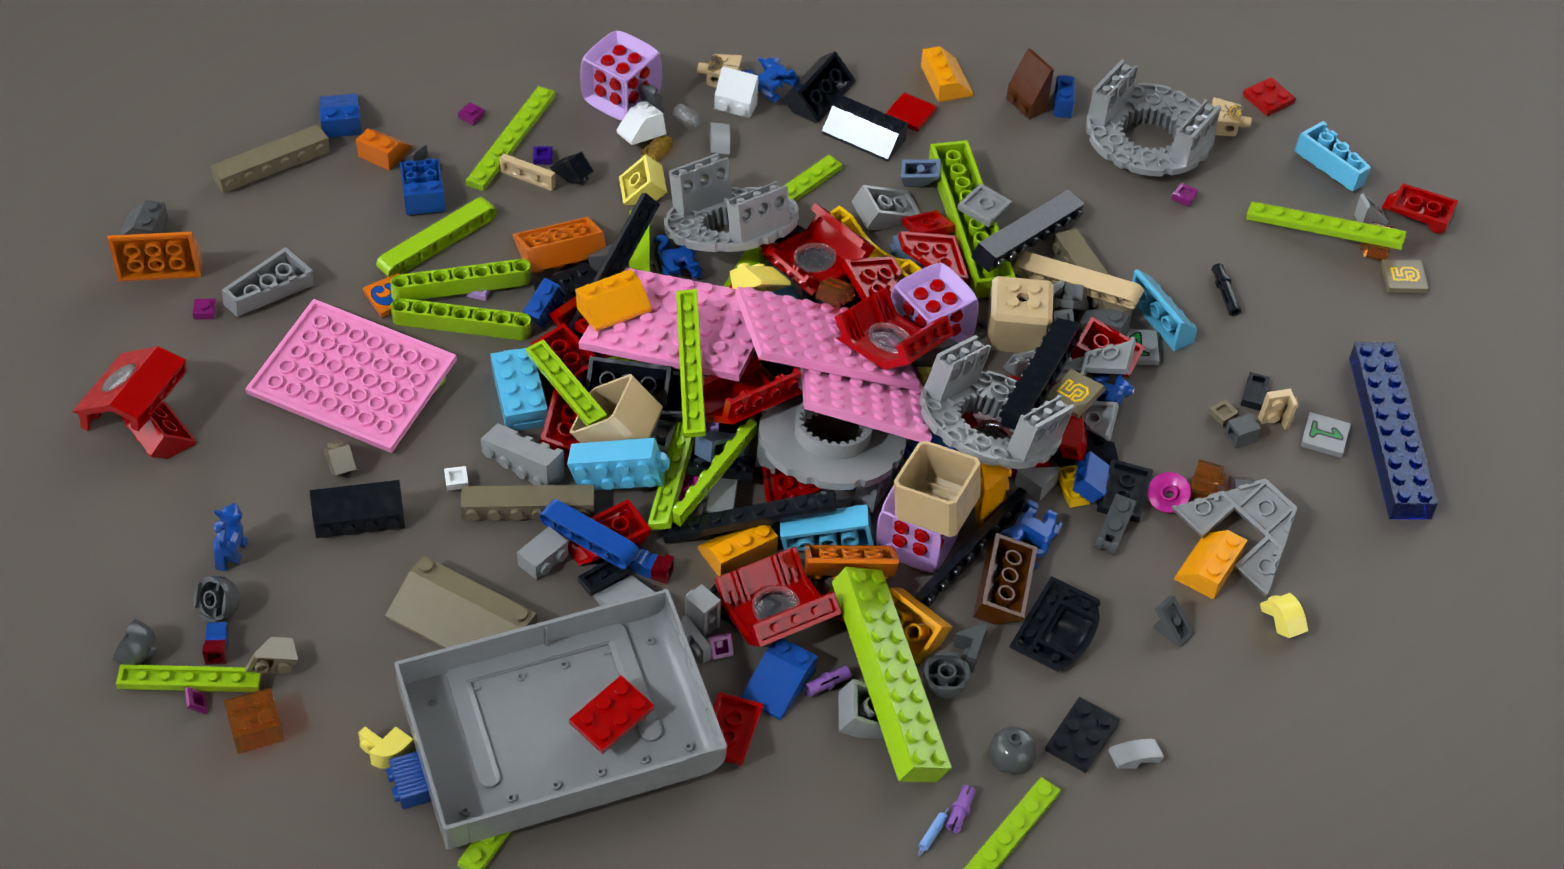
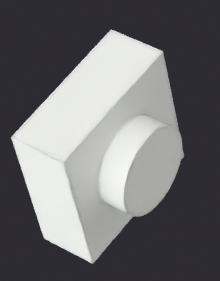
[444,466,469,491]

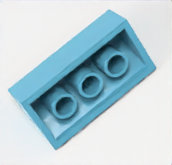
[1132,269,1197,351]

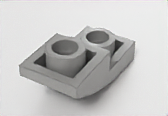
[709,122,730,158]
[1108,739,1164,769]

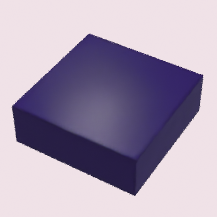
[533,146,553,165]

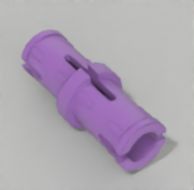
[804,665,852,697]
[946,785,976,833]

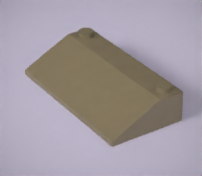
[385,555,537,649]

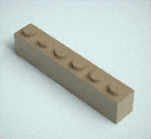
[211,124,330,194]
[1052,228,1133,323]
[461,485,594,521]

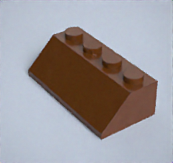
[973,533,1038,625]

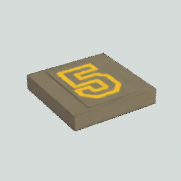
[1381,260,1429,294]
[1045,369,1105,419]

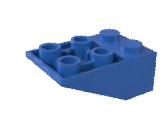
[400,158,446,215]

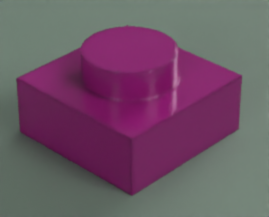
[458,102,485,126]
[1171,183,1198,207]
[193,298,217,319]

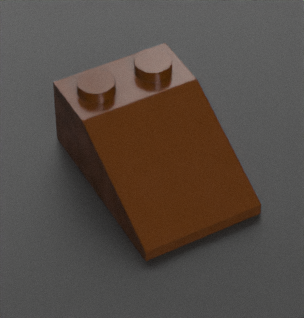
[1006,48,1054,120]

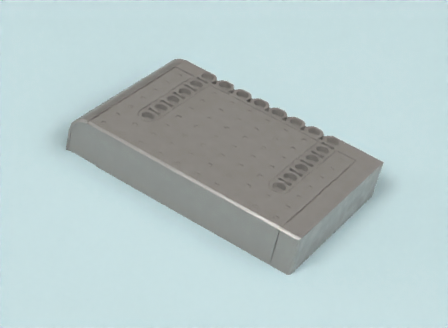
[394,588,727,850]

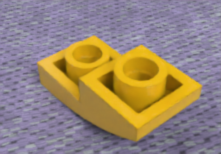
[1058,465,1090,508]

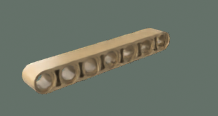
[1013,251,1144,309]

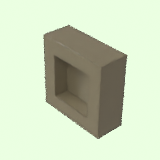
[1208,399,1239,426]

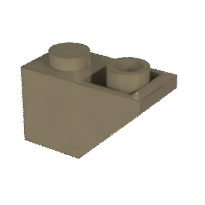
[323,440,356,476]
[245,636,298,674]

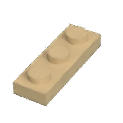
[500,153,555,191]

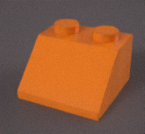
[356,128,412,171]

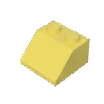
[619,155,667,206]
[730,263,791,292]

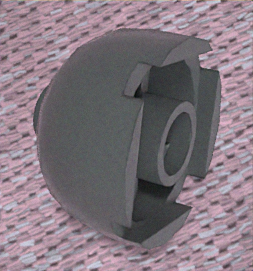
[194,576,239,622]
[113,619,157,665]
[923,651,970,699]
[989,727,1036,775]

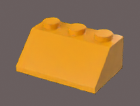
[921,46,973,102]
[575,269,652,331]
[975,462,1012,529]
[698,524,778,576]
[1174,530,1248,600]
[889,587,953,664]

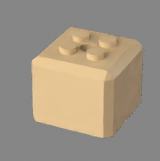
[986,276,1053,353]
[570,374,663,443]
[894,441,980,537]

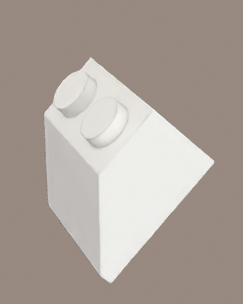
[714,67,758,118]
[617,101,666,145]

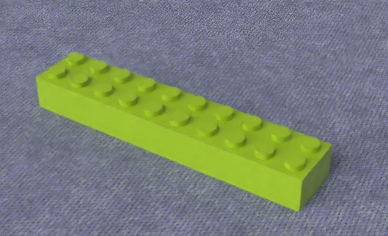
[929,140,1016,298]
[832,567,952,782]

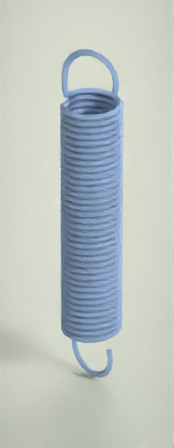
[918,808,949,856]

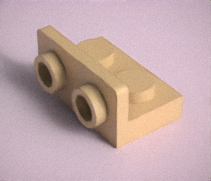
[1258,388,1299,430]

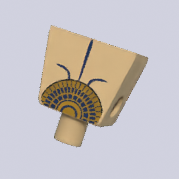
[697,54,742,88]
[1211,97,1252,136]

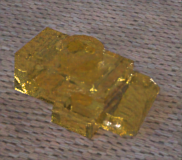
[640,135,673,162]

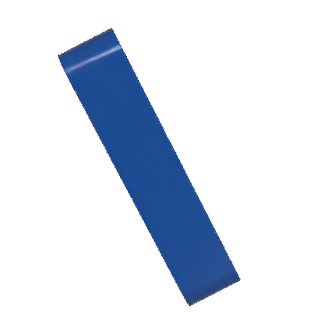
[539,499,639,569]

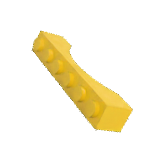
[830,205,922,283]

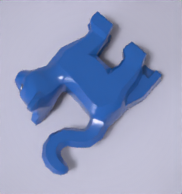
[742,57,800,103]
[653,235,702,279]
[1092,373,1134,406]
[1002,499,1063,569]
[213,503,248,571]

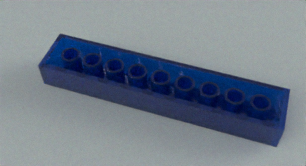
[1349,342,1438,519]

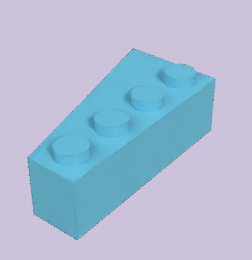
[1294,121,1371,192]
[780,504,875,551]

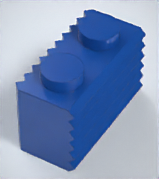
[1054,75,1075,118]
[523,278,566,328]
[1073,451,1110,503]
[386,751,430,809]

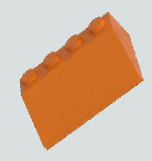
[512,217,606,274]
[107,232,202,281]
[804,545,899,579]

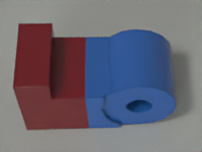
[629,549,674,585]
[202,622,229,665]

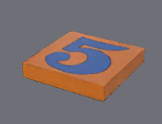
[362,272,400,318]

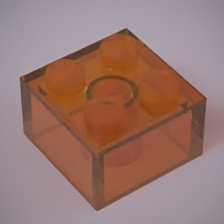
[224,687,285,754]

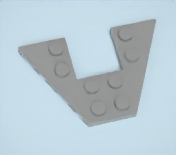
[1056,337,1136,441]
[1172,478,1297,598]

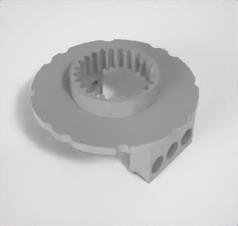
[1086,59,1221,176]
[664,153,799,253]
[919,335,1075,469]
[755,386,906,513]

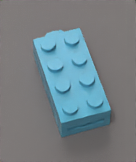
[490,348,548,431]
[567,438,670,490]

